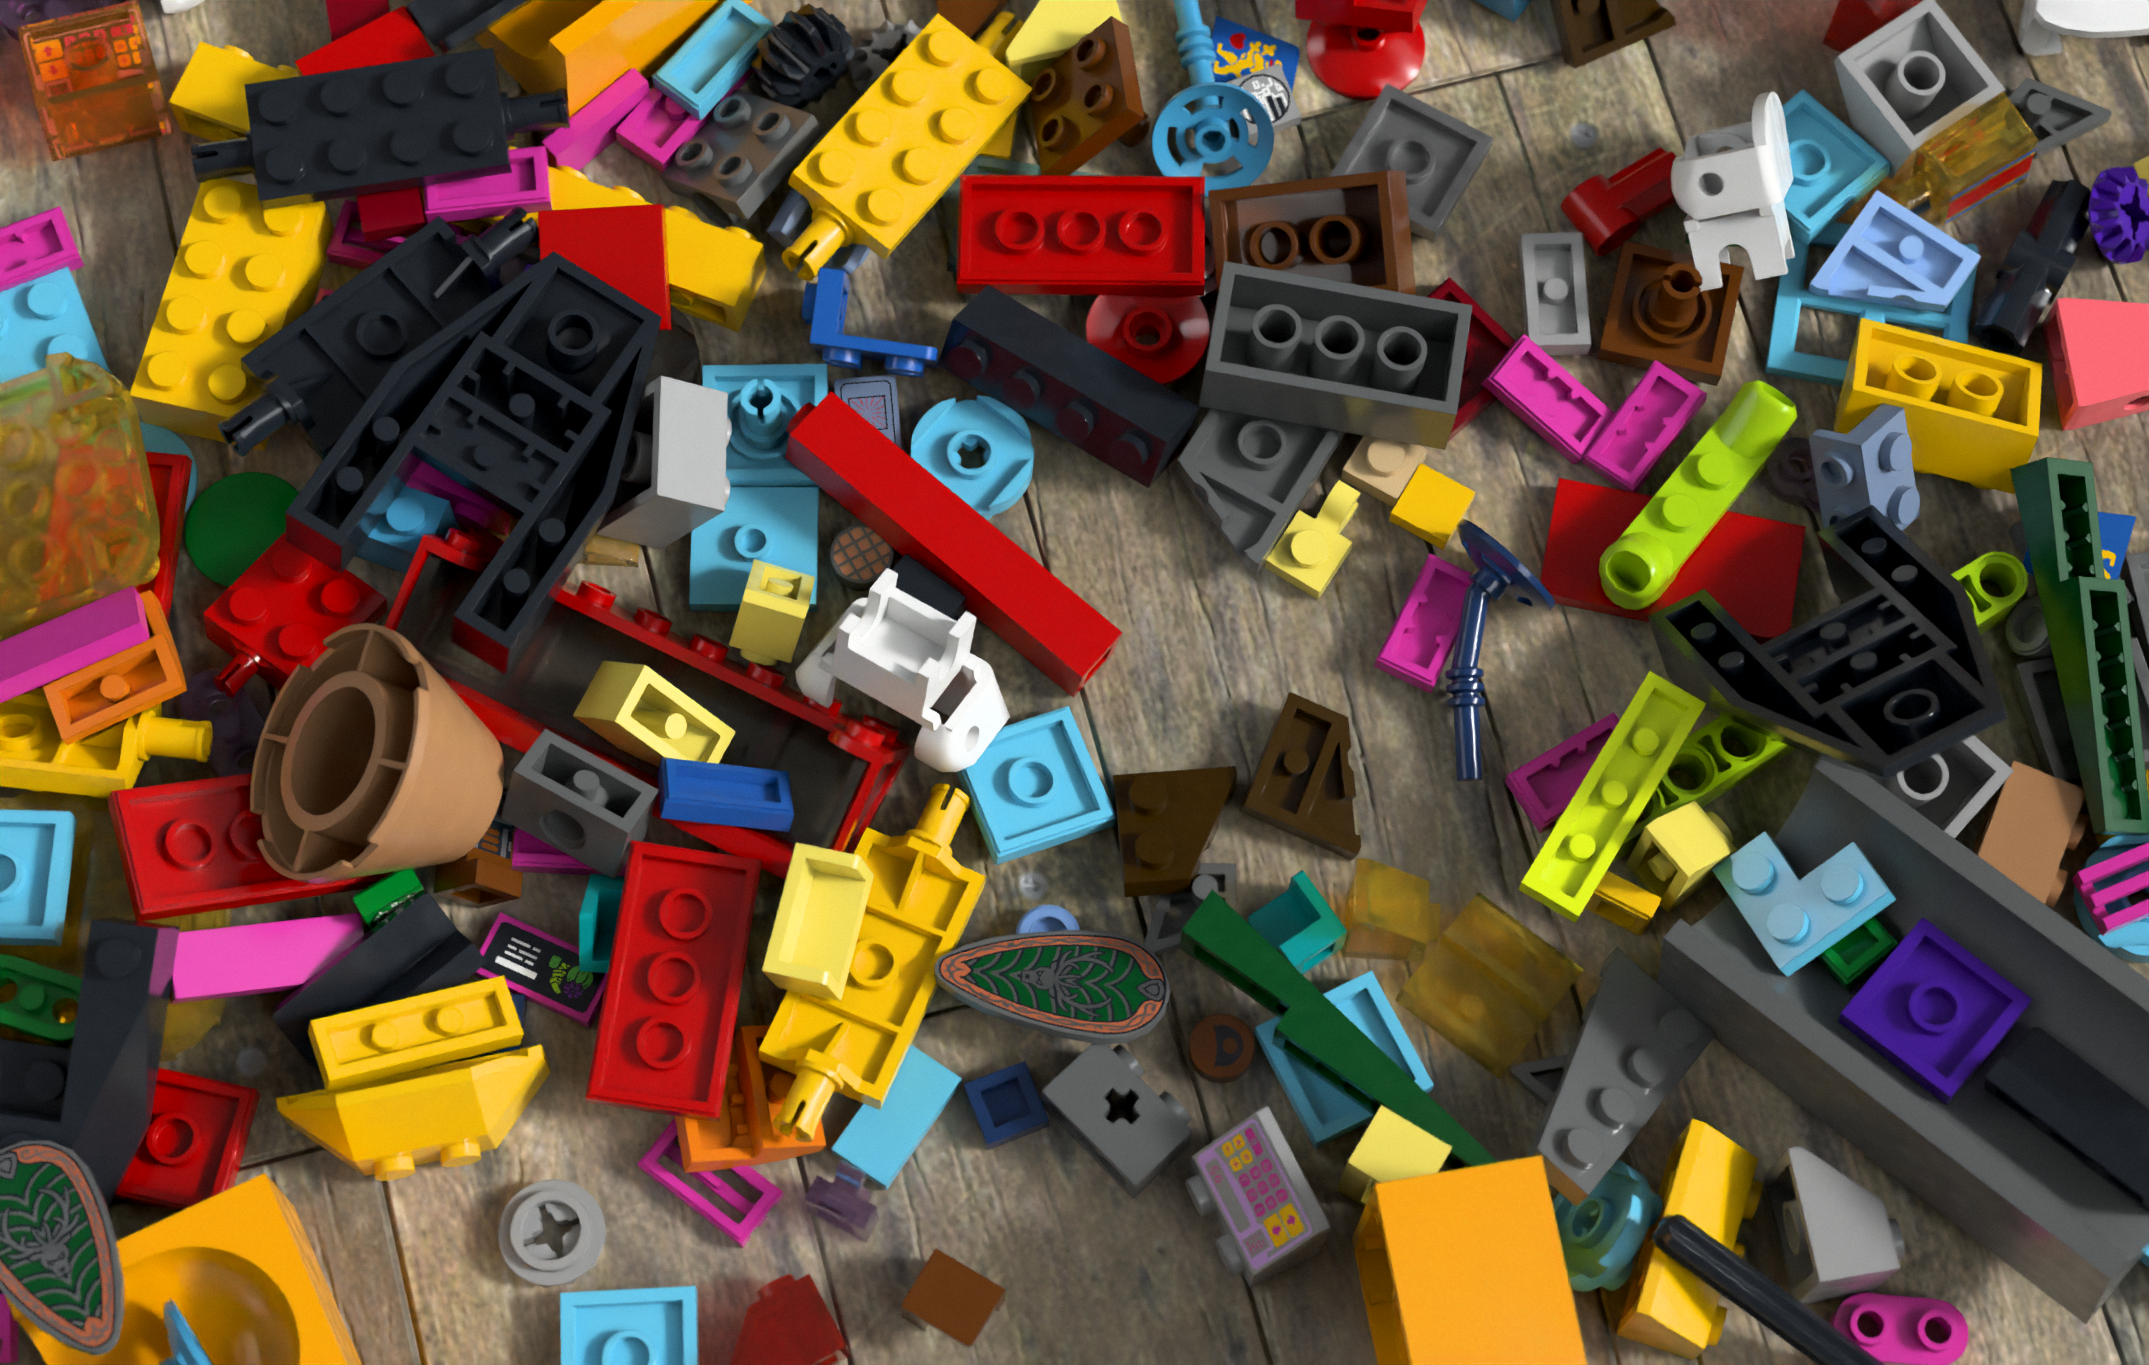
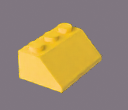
[1833,318,2043,495]
[1616,1118,1763,1360]

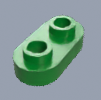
[0,954,82,1046]

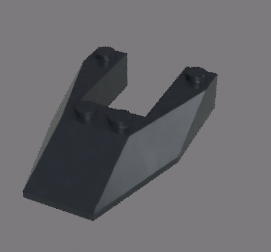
[285,252,662,675]
[1648,505,2007,779]
[0,917,180,1294]

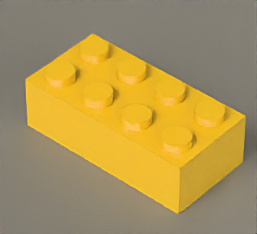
[129,178,334,451]

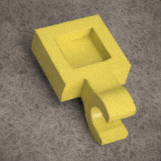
[1265,480,1360,600]

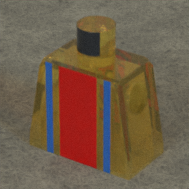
[1890,91,2038,224]

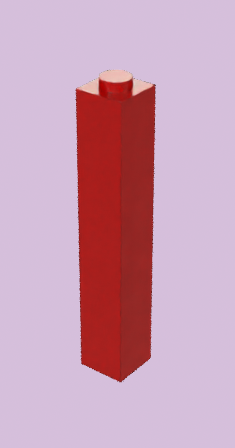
[785,391,1123,698]

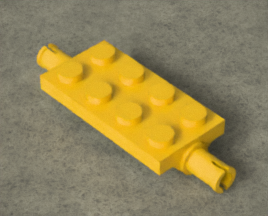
[782,11,1033,281]
[0,688,213,799]
[759,783,986,1143]

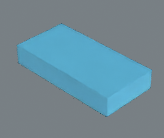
[652,0,775,121]
[831,1045,962,1190]

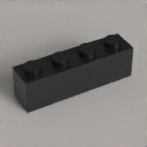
[937,285,1199,488]

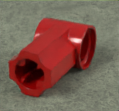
[1560,147,1677,256]

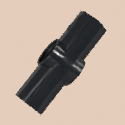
[1971,179,2091,356]

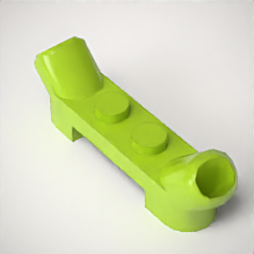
[1599,380,1798,610]

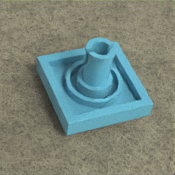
[702,364,828,489]

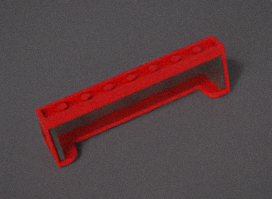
[384,527,912,880]

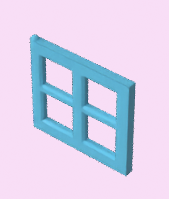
[1764,222,1979,387]

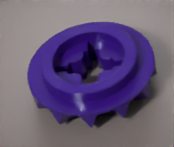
[2088,167,2149,264]

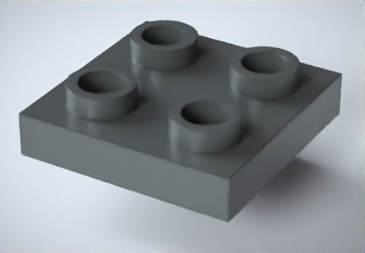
[659,89,824,228]

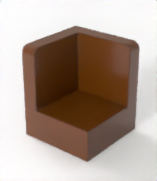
[900,1248,1006,1347]

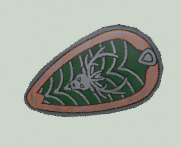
[934,930,1171,1045]
[0,1141,125,1355]

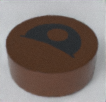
[1188,1014,1255,1083]

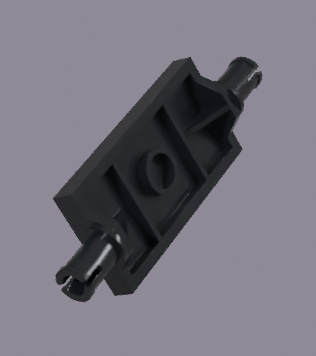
[191,48,570,210]
[217,206,539,460]

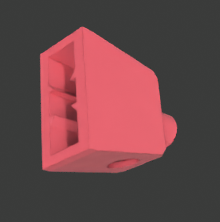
[2042,298,2149,431]

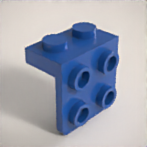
[802,267,939,378]

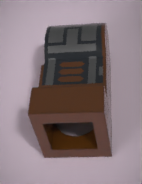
[433,787,523,909]

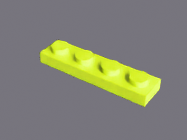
[1518,671,1707,923]

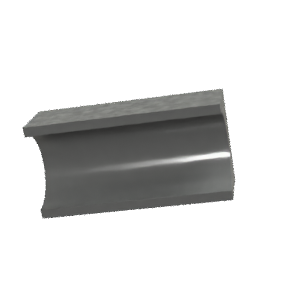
[1657,759,2149,1325]

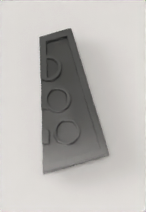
[1526,947,1716,1207]

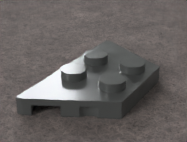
[1176,408,1346,575]

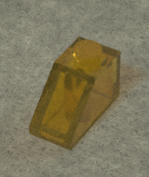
[1344,858,1440,962]

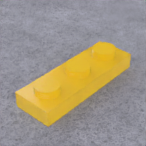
[308,975,524,1091]

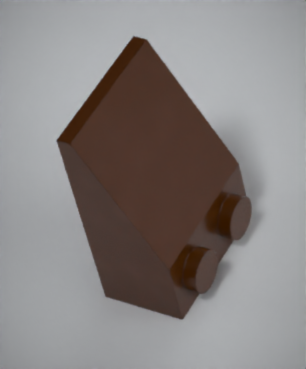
[1208,170,1416,295]

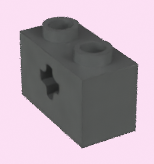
[1041,1043,1193,1199]

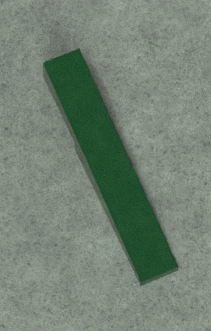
[2010,457,2149,836]
[1180,889,1499,1170]

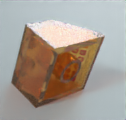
[17,0,174,162]

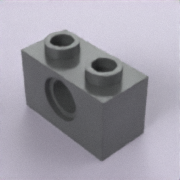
[501,729,659,880]

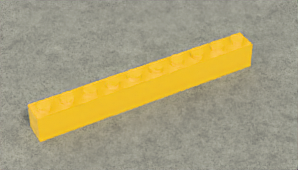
[169,41,767,332]

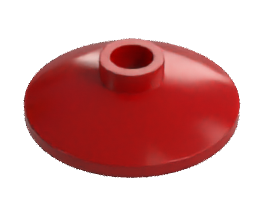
[1306,21,1425,101]
[1086,295,1210,386]

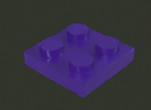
[1838,917,2032,1105]

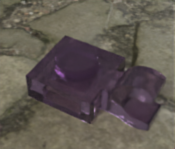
[804,1161,879,1242]

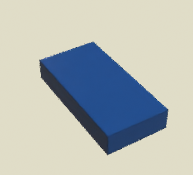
[657,758,794,832]

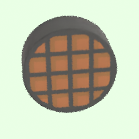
[830,524,894,591]

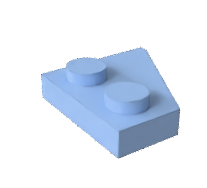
[1808,190,1981,312]

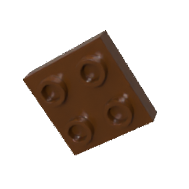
[1027,16,1150,176]
[1596,240,1744,386]

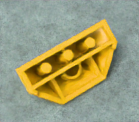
[276,1044,551,1181]

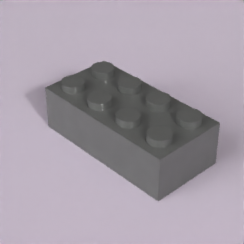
[1198,261,1472,450]

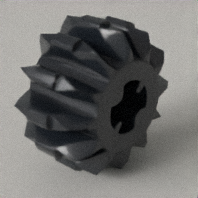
[750,4,856,110]

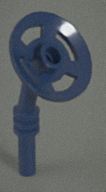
[1445,519,1556,781]

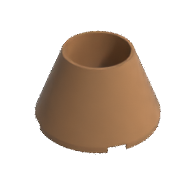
[250,623,505,884]

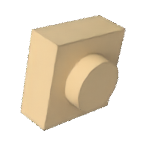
[1341,436,1427,508]

